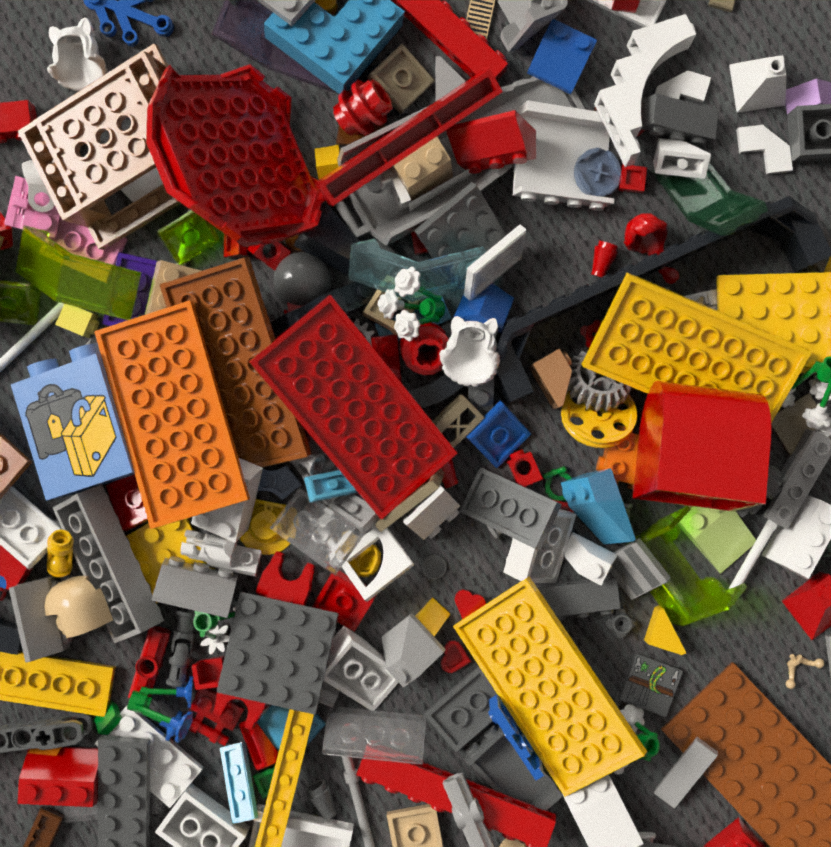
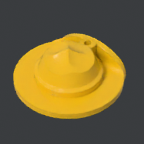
[240,499,297,555]

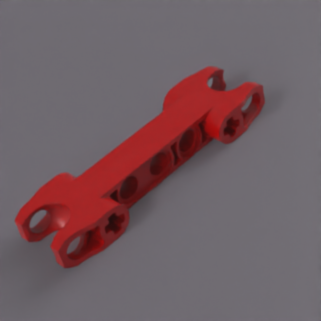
[213,551,316,730]

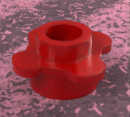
[580,320,602,348]

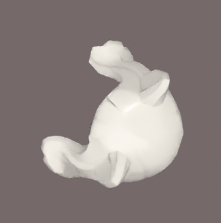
[47,18,108,91]
[439,316,500,387]

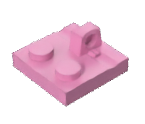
[4,176,61,238]

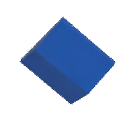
[454,283,514,333]

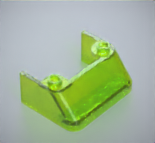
[625,506,747,626]

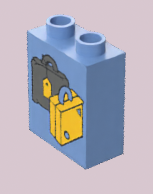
[11,343,135,501]

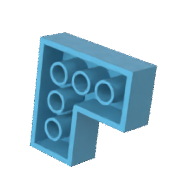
[264,0,405,94]

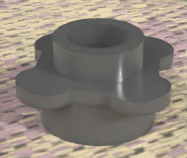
[606,608,636,638]

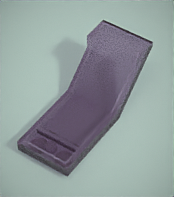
[212,0,335,92]

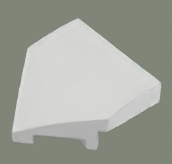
[377,169,411,210]

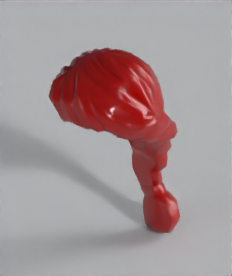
[623,213,679,284]

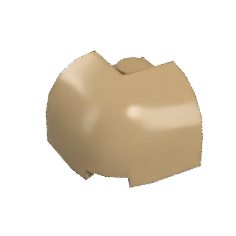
[44,575,113,638]

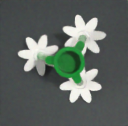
[193,606,237,654]

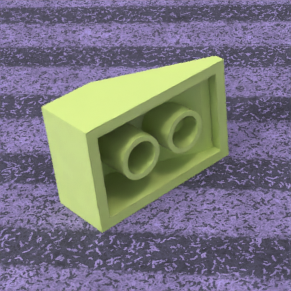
[672,506,756,574]

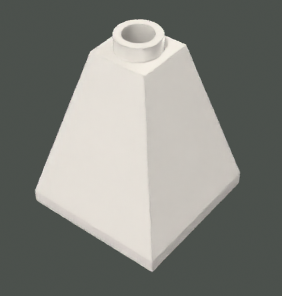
[729,55,786,113]

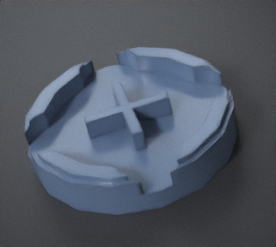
[574,147,622,197]

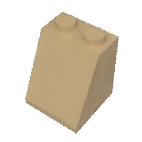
[389,137,453,201]

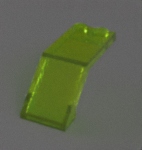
[16,225,142,320]

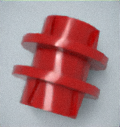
[333,80,393,136]
[400,322,449,375]

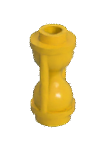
[47,529,74,577]

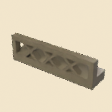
[432,394,484,448]

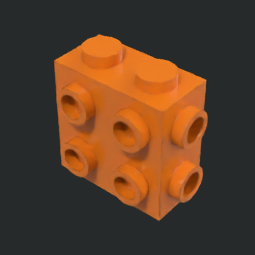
[596,425,639,490]

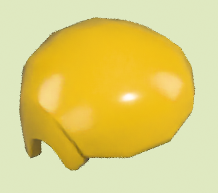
[342,539,381,577]

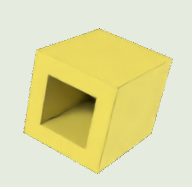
[55,302,99,338]

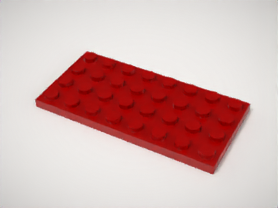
[249,295,458,520]

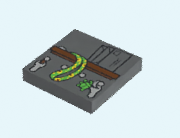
[619,652,683,717]

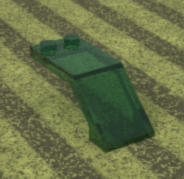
[652,150,768,236]

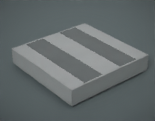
[610,538,670,600]

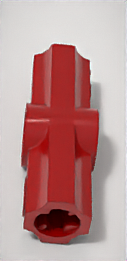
[128,626,171,698]

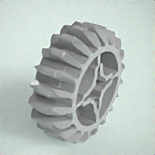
[567,351,631,412]

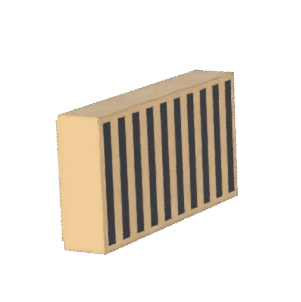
[466,0,495,39]

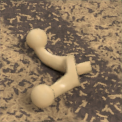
[786,654,825,689]

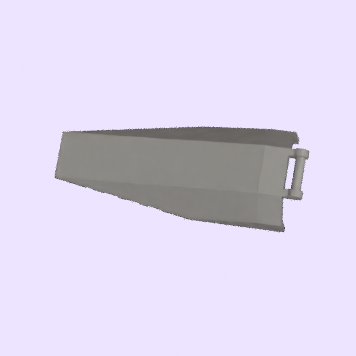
[335,77,586,246]

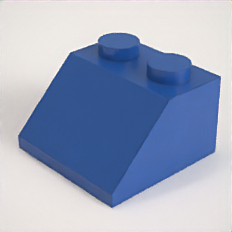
[527,19,597,94]

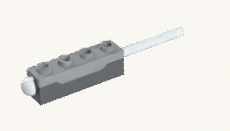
[726,426,831,598]

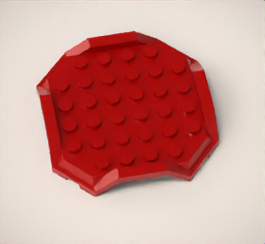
[146,64,325,247]

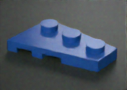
[488,695,544,781]

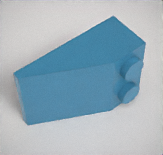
[561,468,636,544]

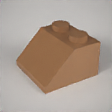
[528,349,572,409]

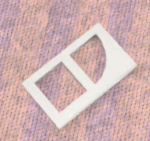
[313,493,414,602]

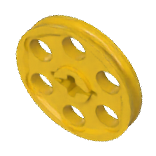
[561,391,637,448]

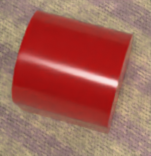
[632,381,771,512]

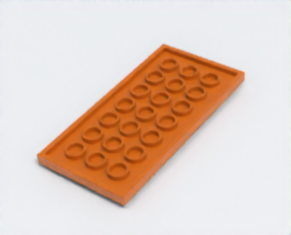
[94,300,250,529]

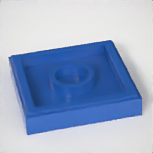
[466,401,531,468]

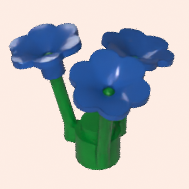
[127,676,193,743]

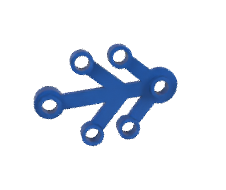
[83,0,174,47]

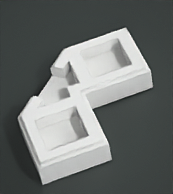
[654,71,711,103]
[736,125,793,175]

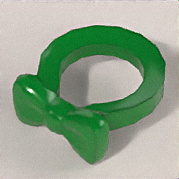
[542,466,571,501]

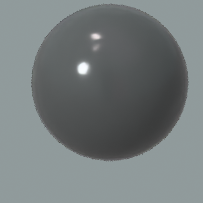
[273,252,332,307]

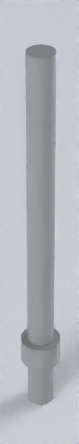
[341,750,375,847]

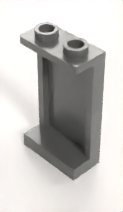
[465,725,563,811]

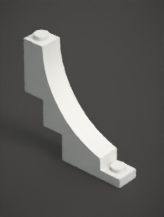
[594,14,696,167]

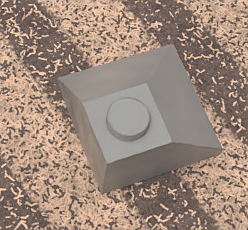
[382,613,446,687]

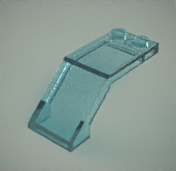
[348,239,486,302]

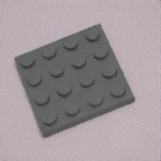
[217,592,339,715]

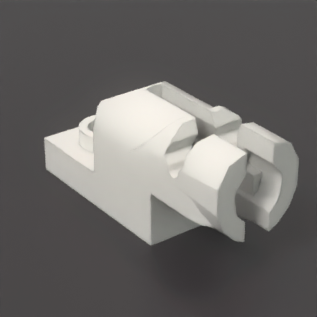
[181,530,262,576]

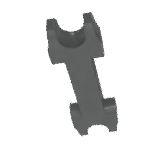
[0,713,94,753]

